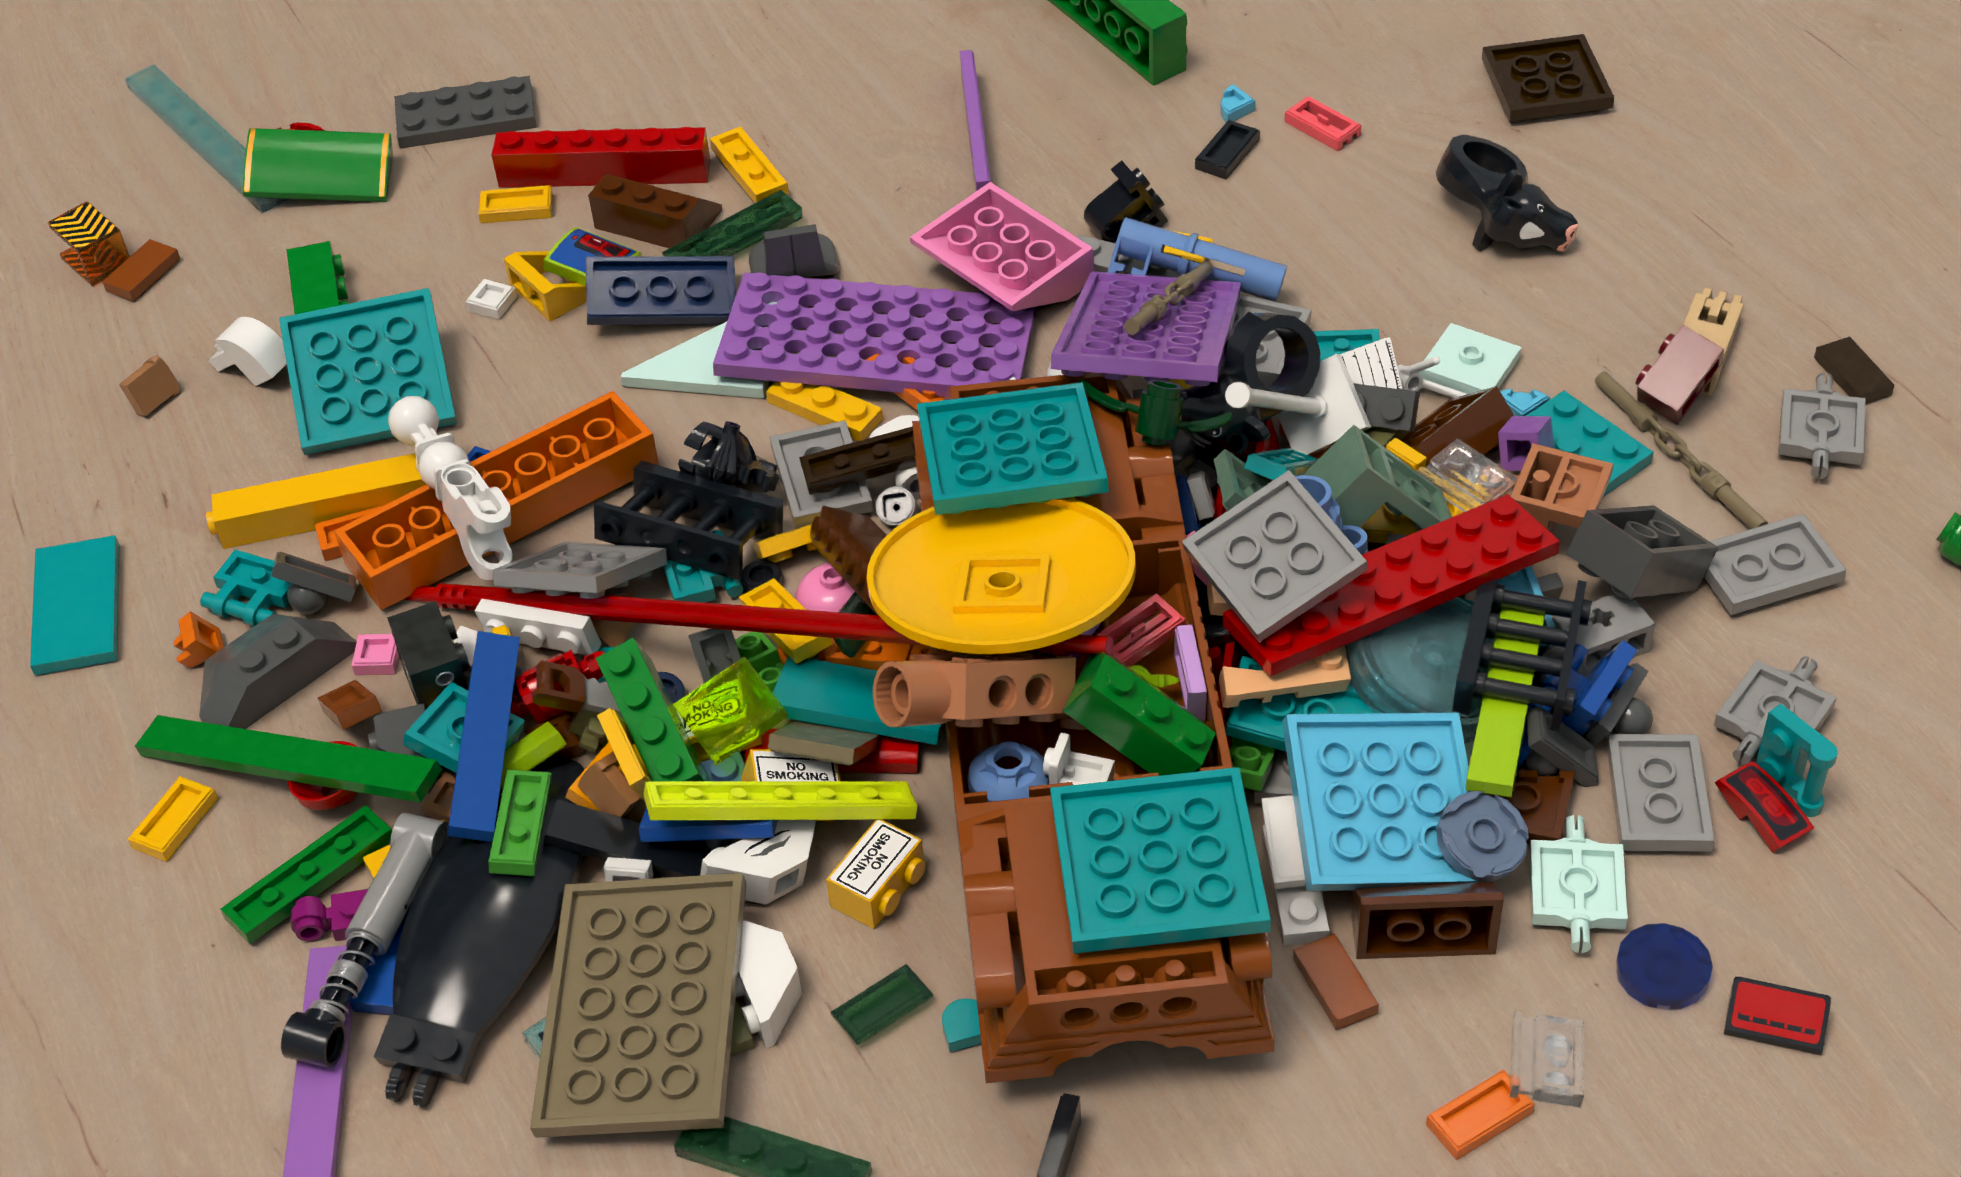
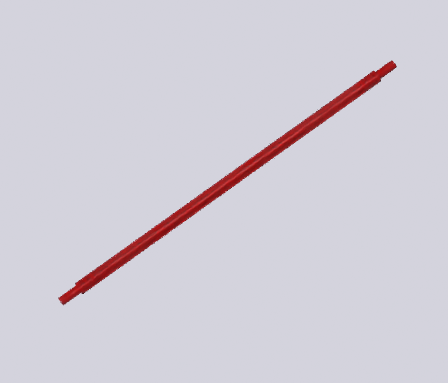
[405,583,1113,656]

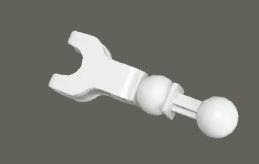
[388,396,513,580]

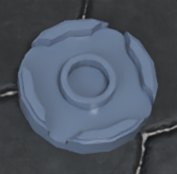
[1436,791,1529,882]

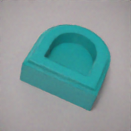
[942,998,981,1052]

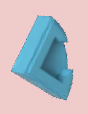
[1220,84,1255,122]
[1500,389,1550,416]

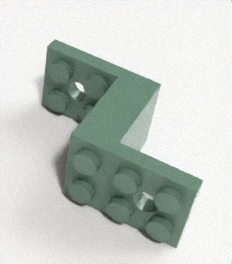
[1214,425,1452,531]

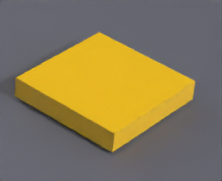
[597,708,653,801]

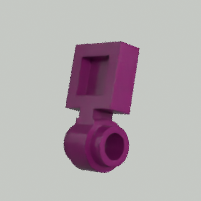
[291,889,368,941]

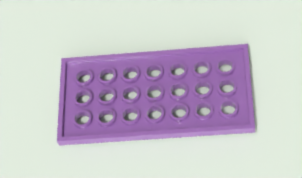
[1051,271,1241,386]
[713,272,1037,397]

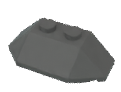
[199,614,357,729]

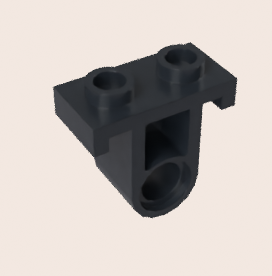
[1084,160,1168,243]

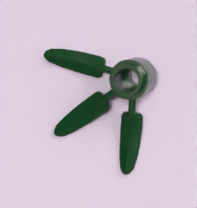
[1079,379,1233,445]

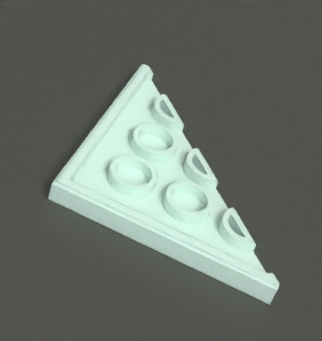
[621,302,777,399]

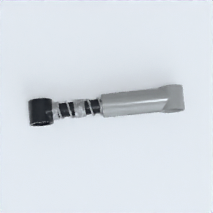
[281,813,451,1068]

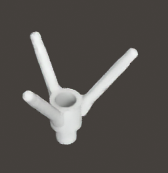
[1397,357,1467,398]

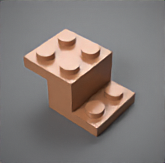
[1482,443,1613,533]

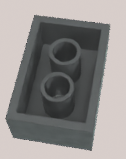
[1566,505,1719,600]

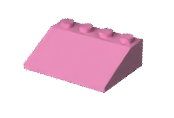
[910,182,1095,311]

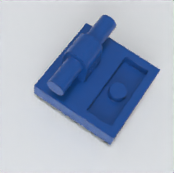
[1532,640,1637,736]

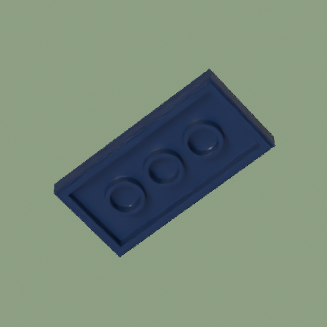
[586,256,736,325]

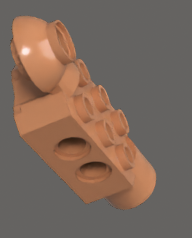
[873,652,1088,730]

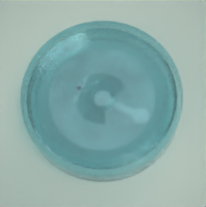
[1345,597,1496,744]

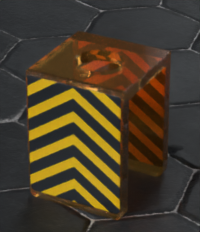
[48,202,130,287]

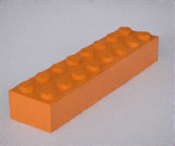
[334,391,659,610]

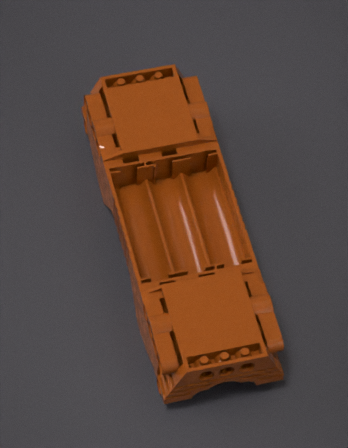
[912,372,1275,1083]

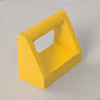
[503,251,587,322]

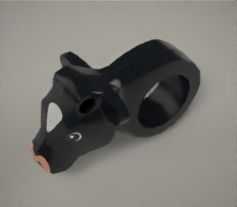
[1436,135,1578,251]
[1180,311,1321,456]

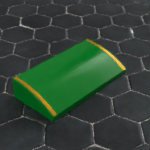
[243,128,393,202]

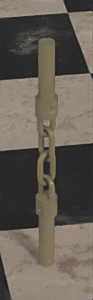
[1124,262,1213,335]
[1595,371,1768,529]

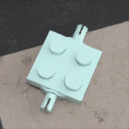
[1529,815,1628,953]

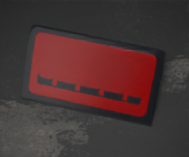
[1724,977,1831,1055]

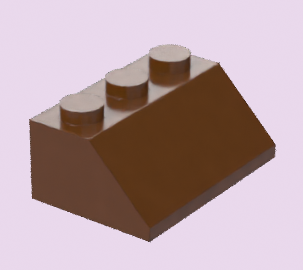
[588,174,722,254]
[1401,386,1514,482]
[1351,882,1504,959]

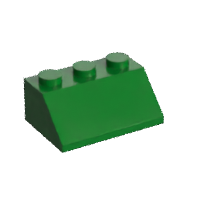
[1063,652,1216,776]

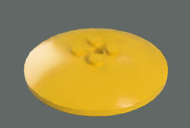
[867,498,1136,654]

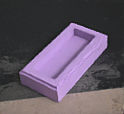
[1174,624,1207,721]

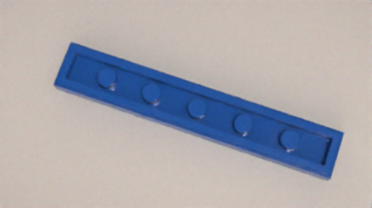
[447,631,520,842]

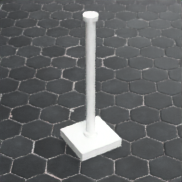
[1225,354,1371,456]

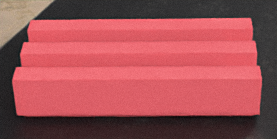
[1285,96,1362,151]
[1095,593,1185,666]

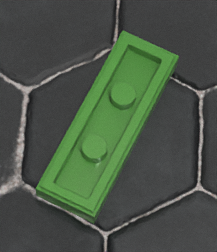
[489,770,552,876]

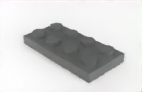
[394,76,537,149]

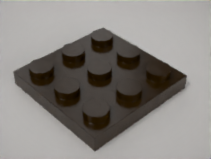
[1482,34,1614,122]

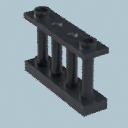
[594,461,783,580]
[1452,579,1592,732]

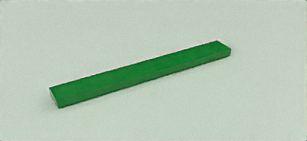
[135,715,442,803]

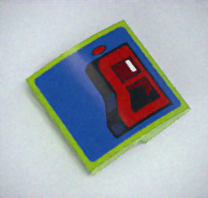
[543,227,642,286]

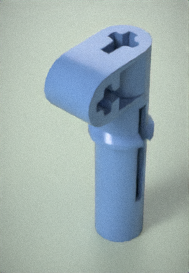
[1107,217,1287,302]

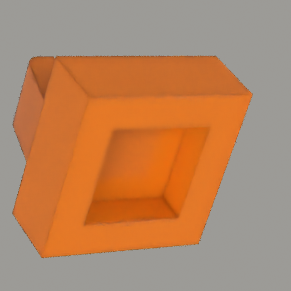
[174,611,224,669]

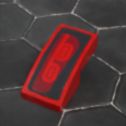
[1715,761,1814,853]

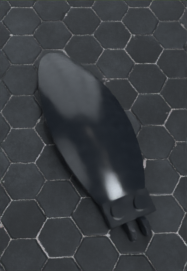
[374,758,585,1107]

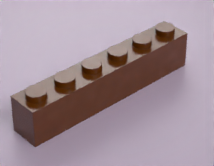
[810,505,887,614]

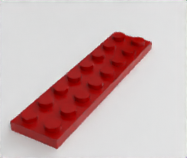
[1223,494,1560,677]

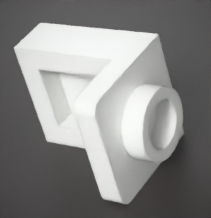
[1043,733,1115,785]

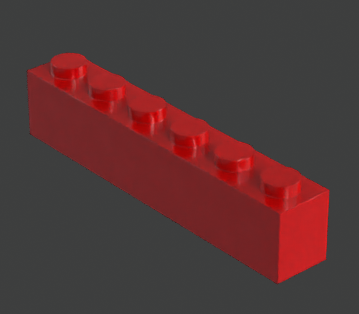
[491,127,711,188]

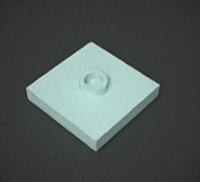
[1418,323,1522,394]

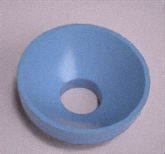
[967,742,1049,802]

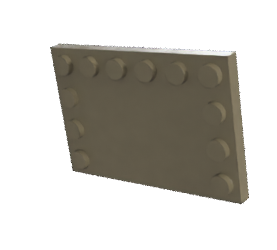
[530,873,746,1138]

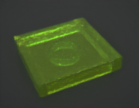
[673,656,789,766]

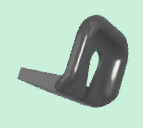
[749,224,839,278]

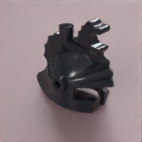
[678,421,779,492]

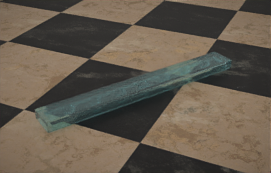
[125,65,291,214]

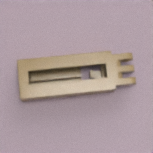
[1683,287,1743,396]

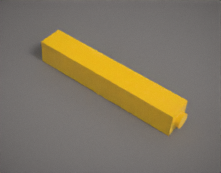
[206,453,426,549]

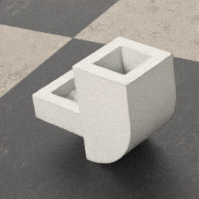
[208,317,287,386]

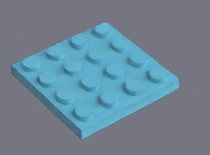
[1282,713,1488,891]

